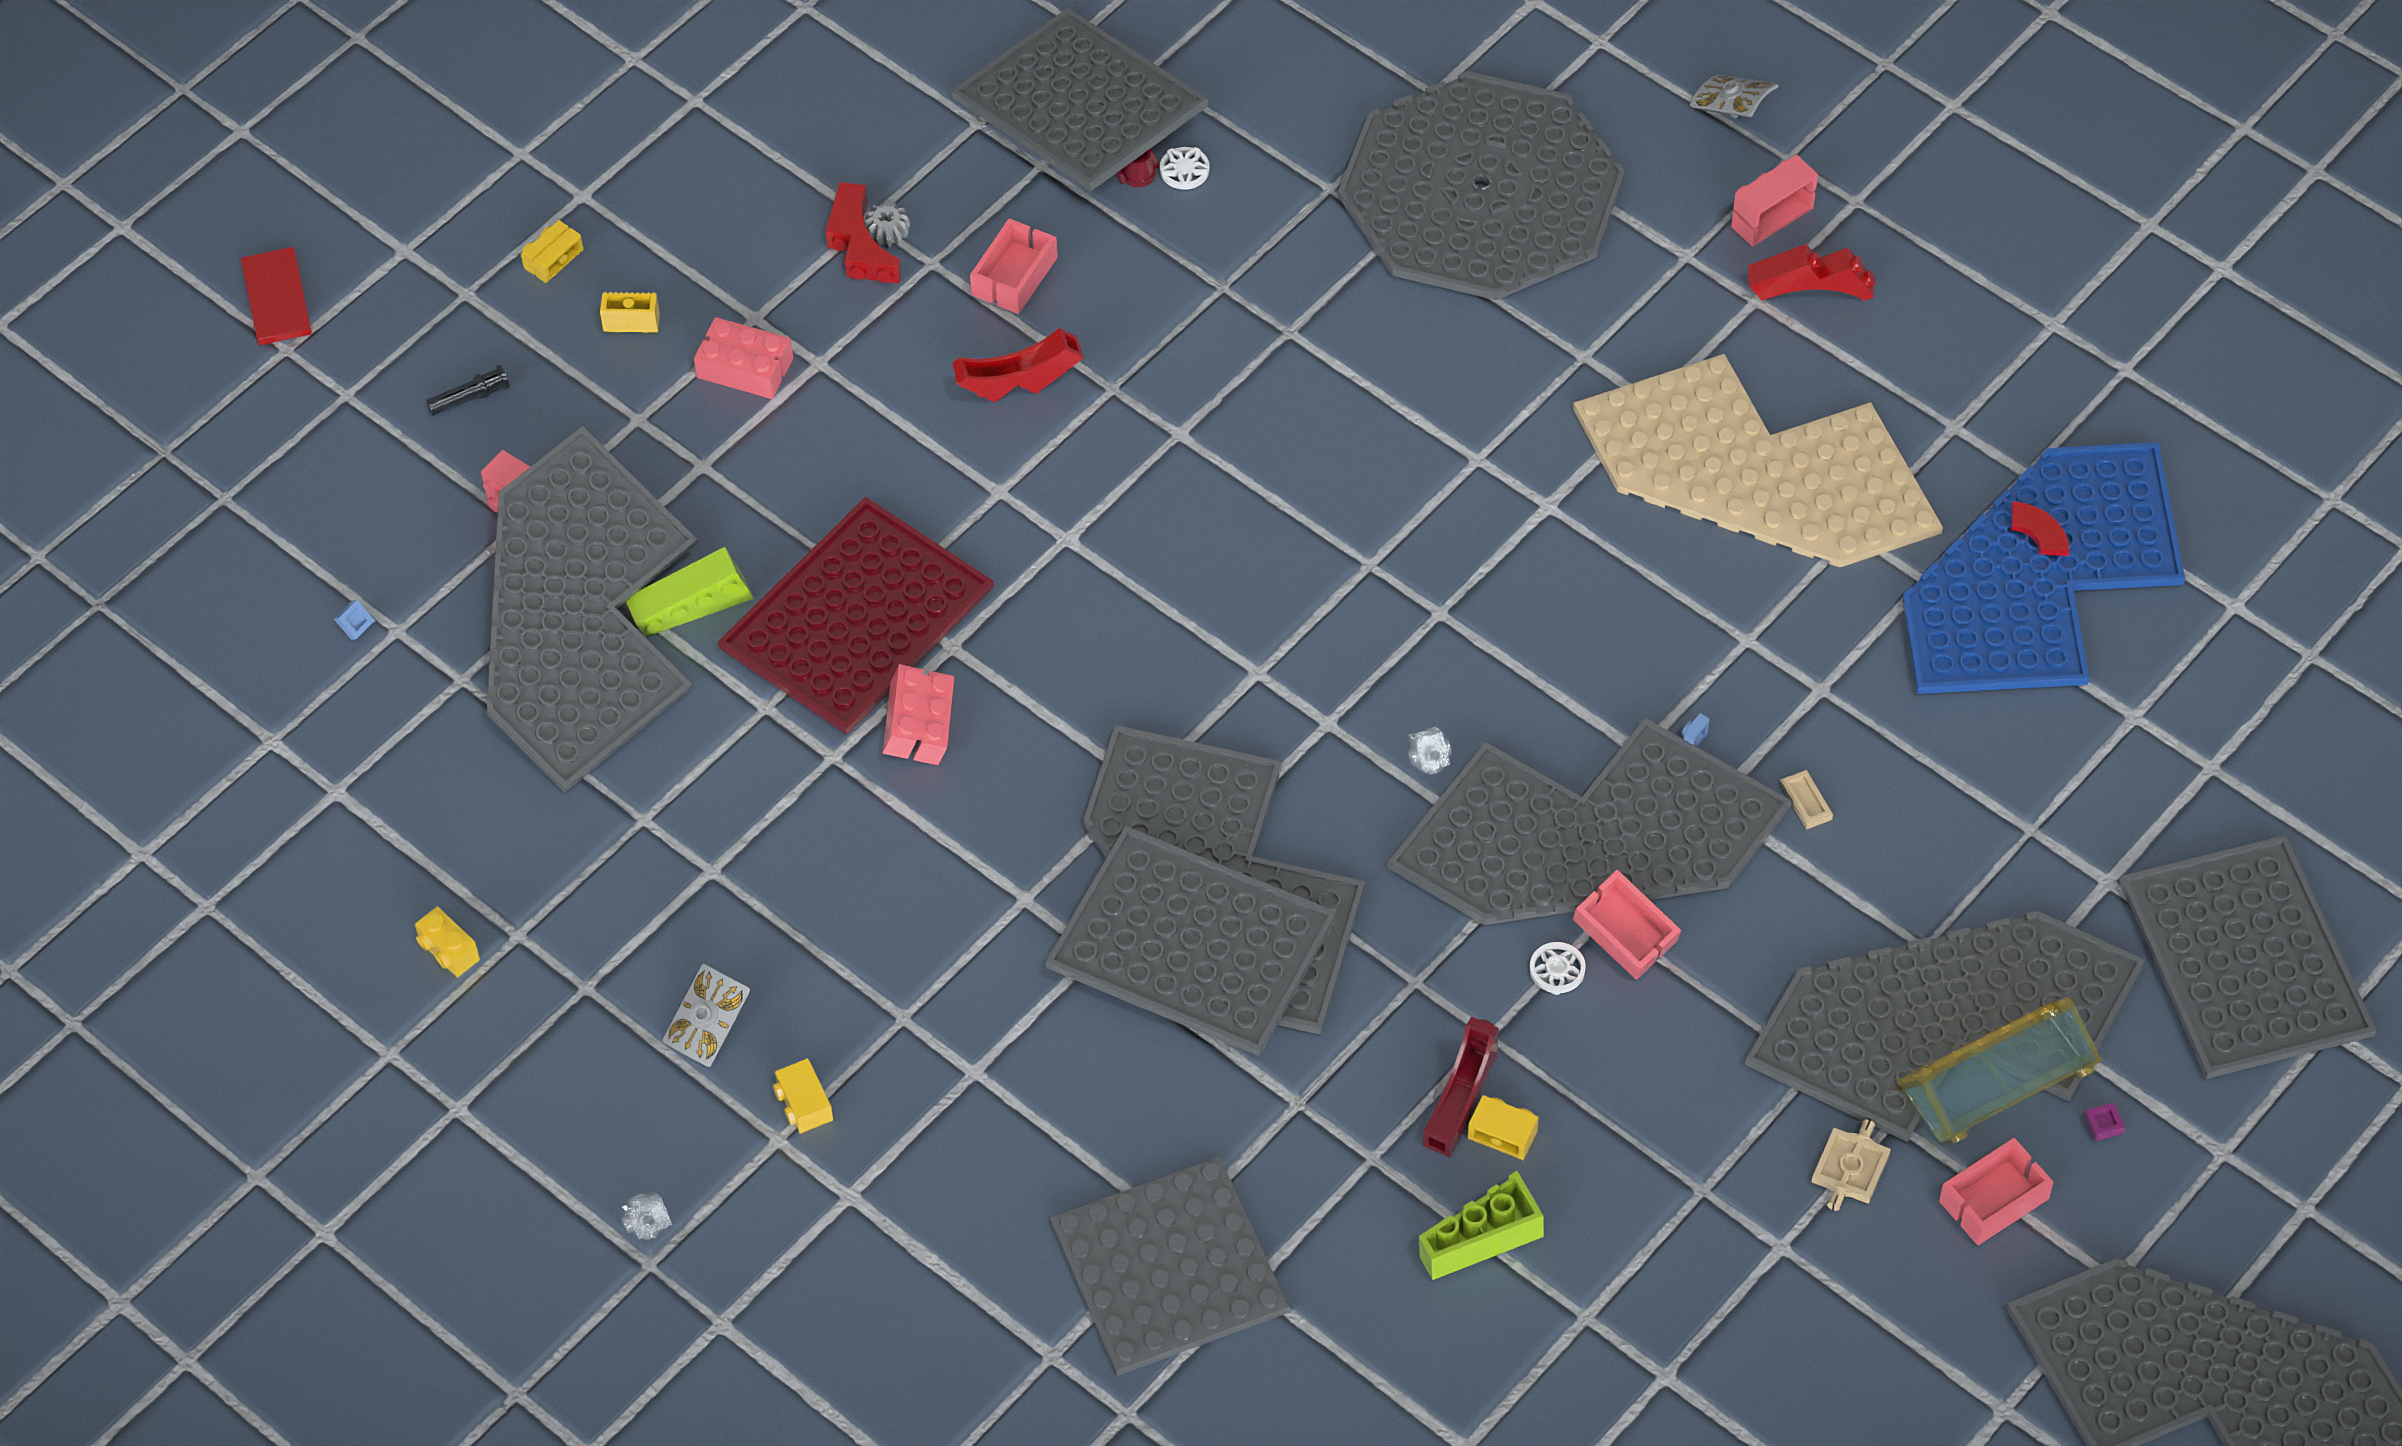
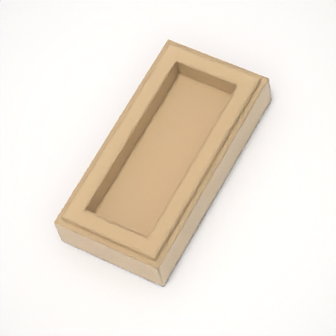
[1780,770,1833,830]

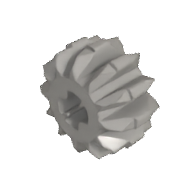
[864,202,910,248]

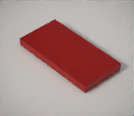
[241,247,312,345]

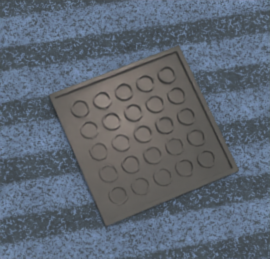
[1050,1156,1289,1376]

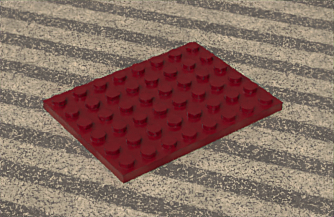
[718,496,994,735]

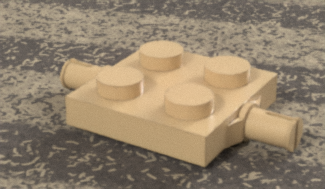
[1812,1119,1891,1211]

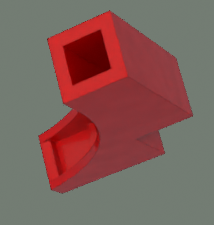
[826,182,902,284]
[1748,244,1876,301]
[952,328,1084,403]

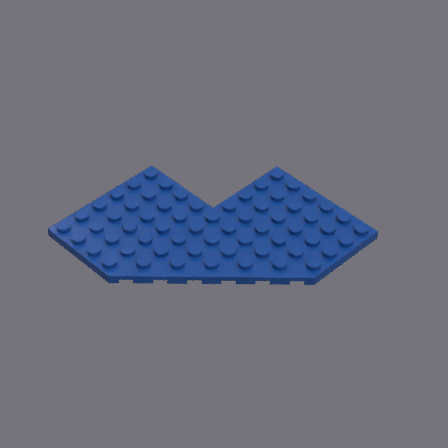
[1902,442,2185,694]

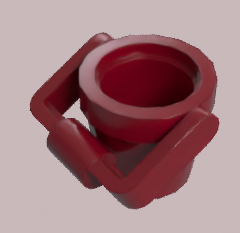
[1116,148,1159,187]

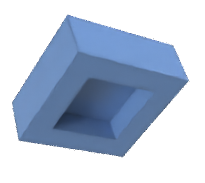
[334,600,375,640]
[1682,713,1710,747]

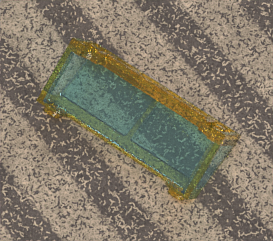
[1897,996,2102,1144]

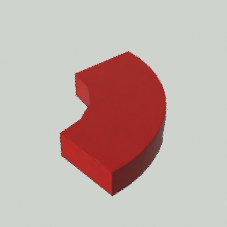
[2011,501,2069,556]

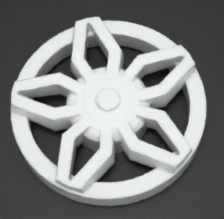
[1160,147,1209,189]
[1530,942,1586,995]

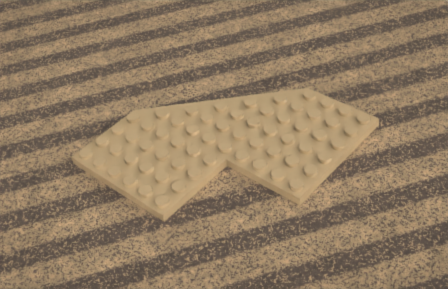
[1573,354,1943,568]

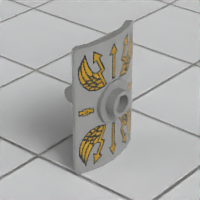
[1690,75,1778,118]
[662,964,750,1067]

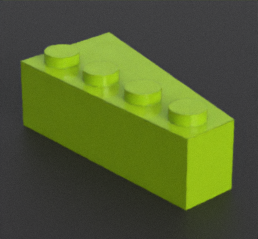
[626,547,754,637]
[1419,1171,1544,1280]

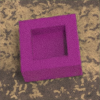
[2084,1102,2125,1141]

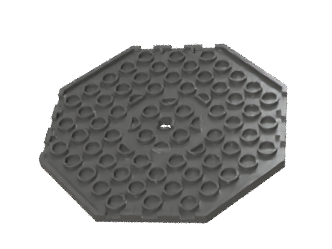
[1338,71,1625,300]

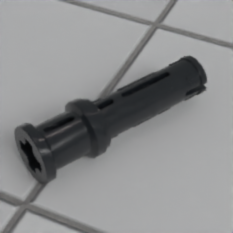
[426,365,510,416]

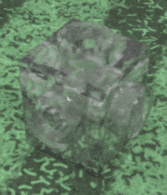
[1408,727,1452,774]
[621,1191,672,1240]

